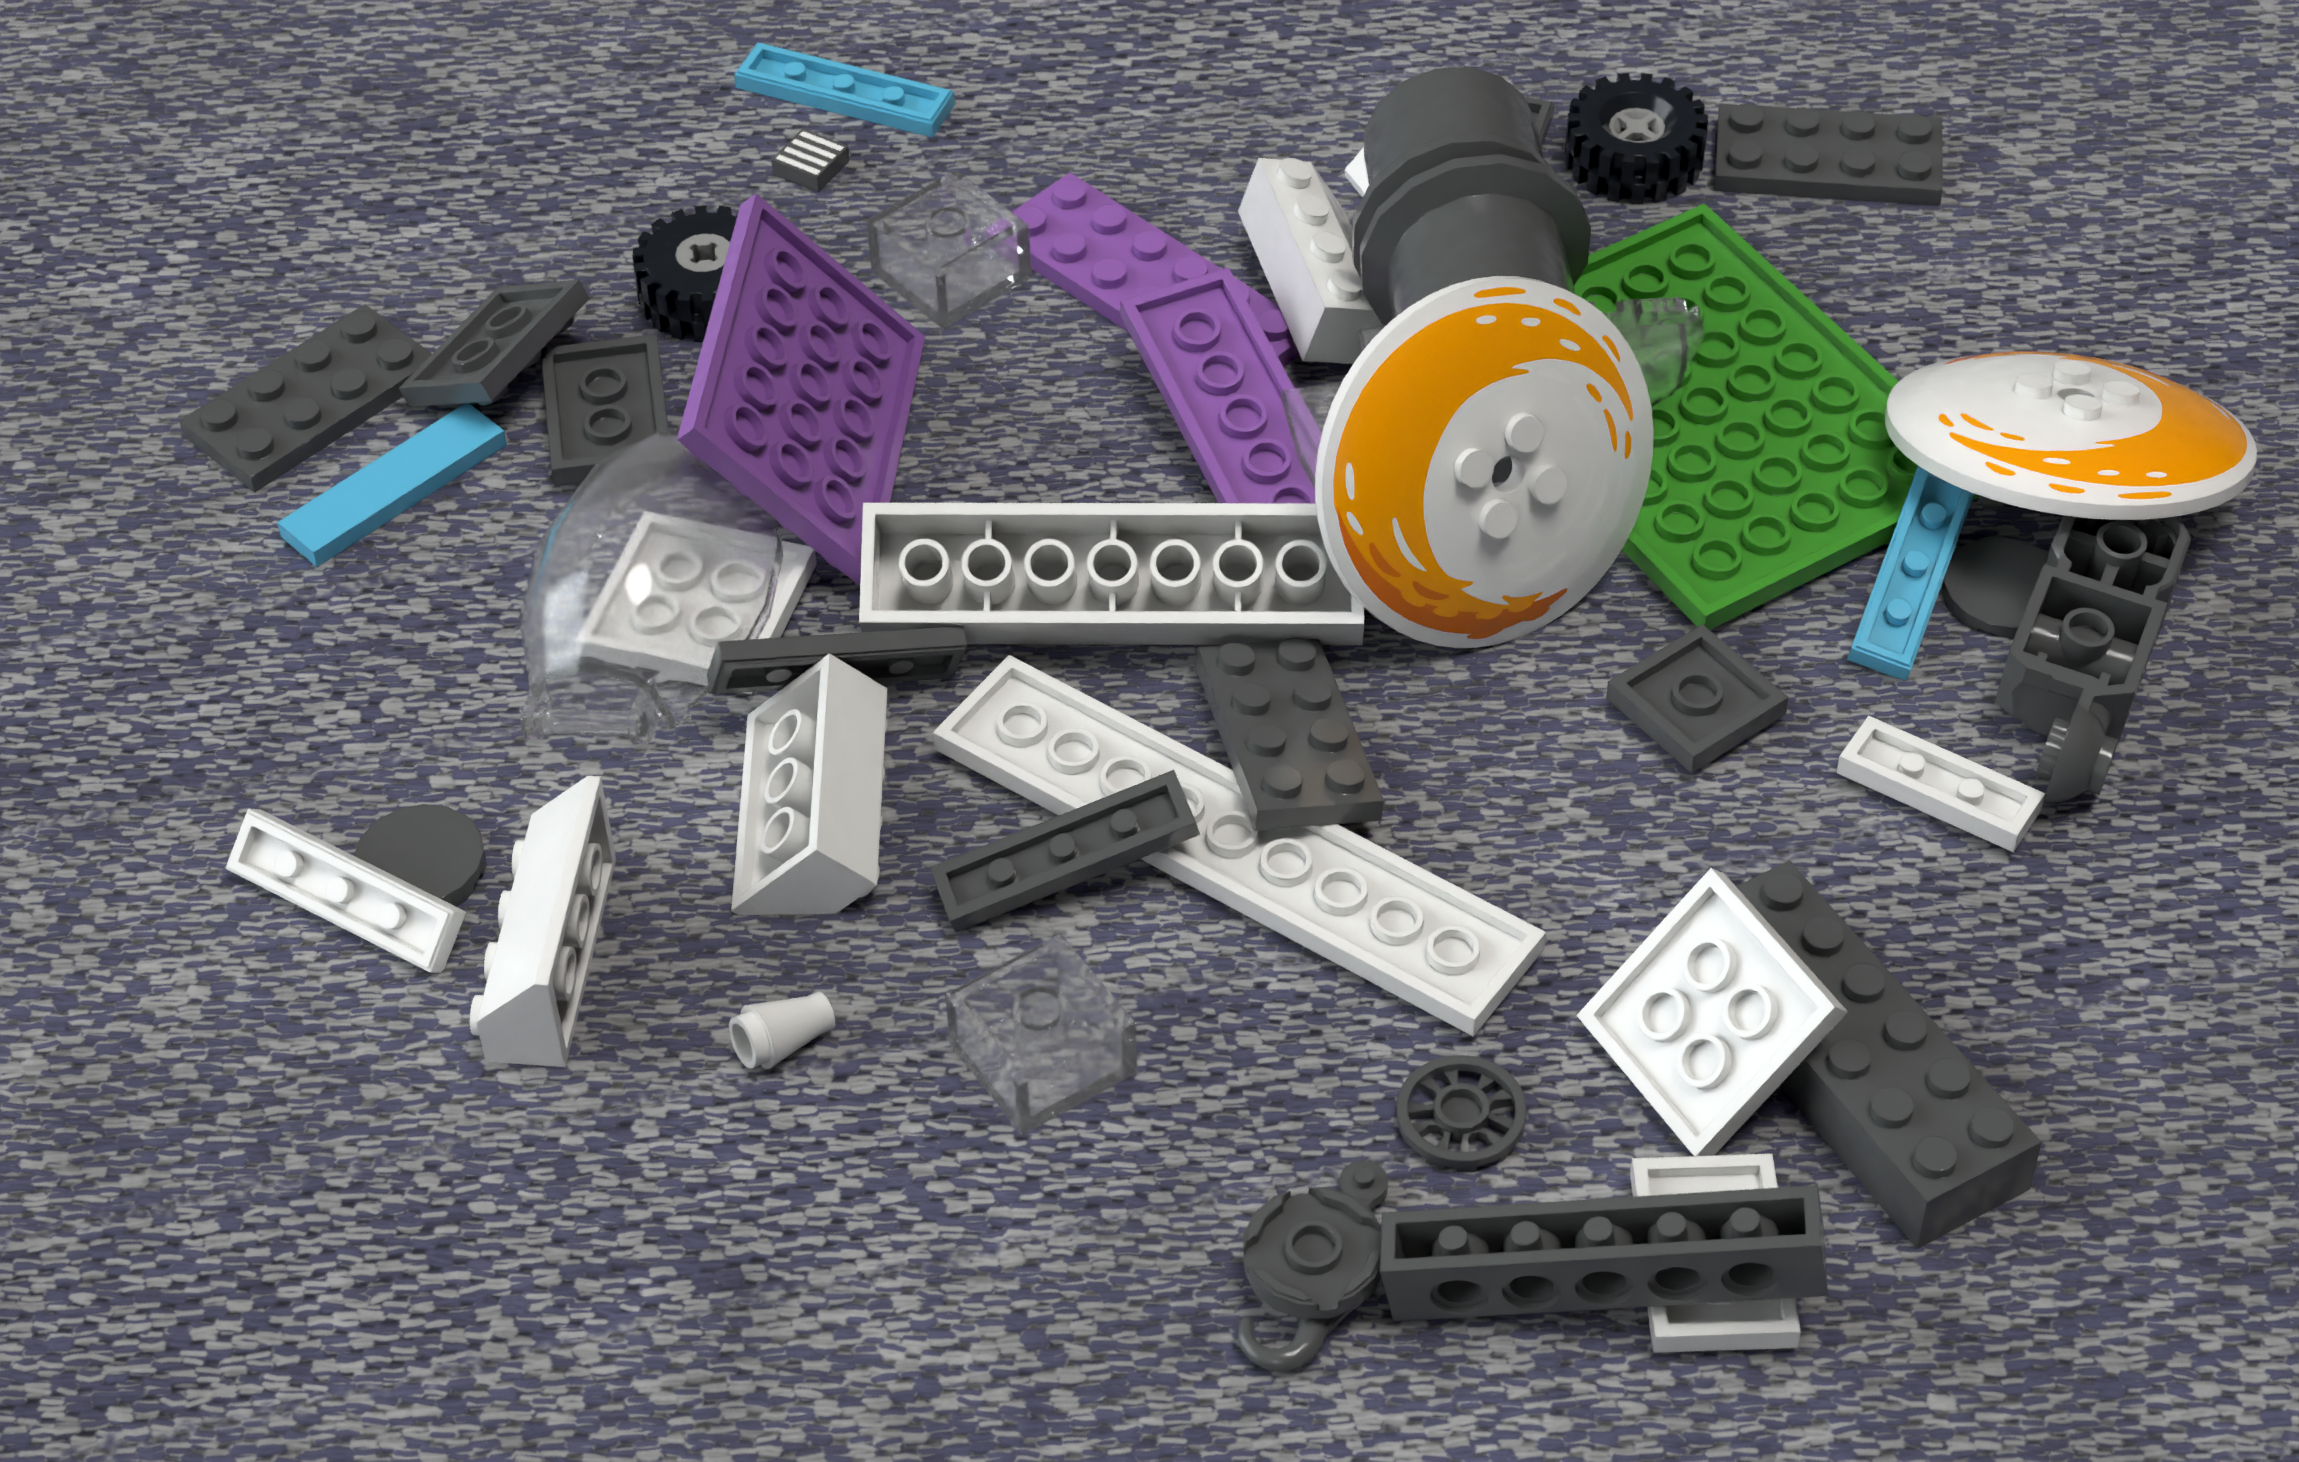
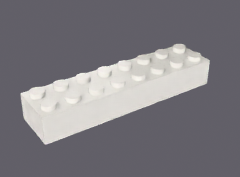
[859,503,1364,645]

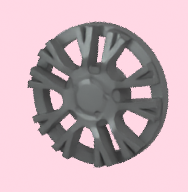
[1397,1055,1527,1172]

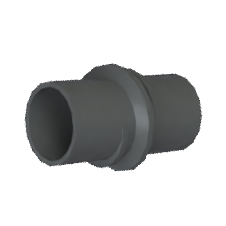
[1352,67,1591,326]

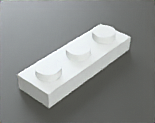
[1837,715,2045,852]

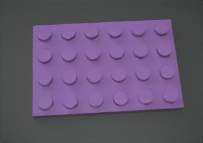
[677,193,925,585]

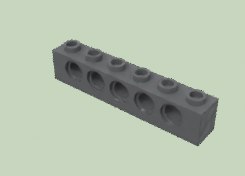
[1380,1185,1828,1321]

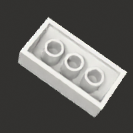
[1238,158,1385,364]
[731,653,887,915]
[470,776,616,1067]

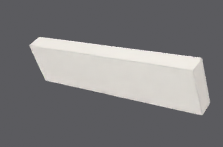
[225,809,466,973]

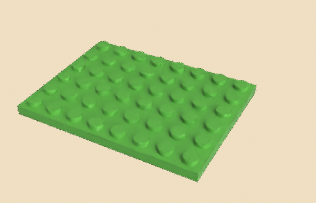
[1574,203,1980,630]

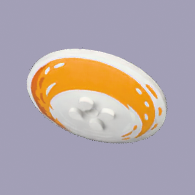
[1315,276,1654,648]
[1885,351,2257,520]

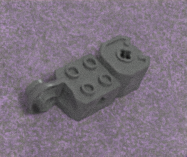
[1995,515,2191,803]

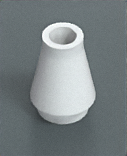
[729,992,835,1069]

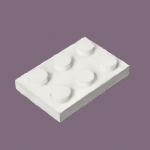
[1630,1154,1801,1353]

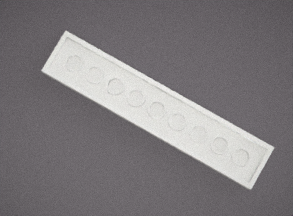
[933,655,1546,1036]

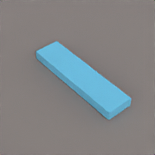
[734,43,955,137]
[277,403,507,567]
[1847,466,1974,680]

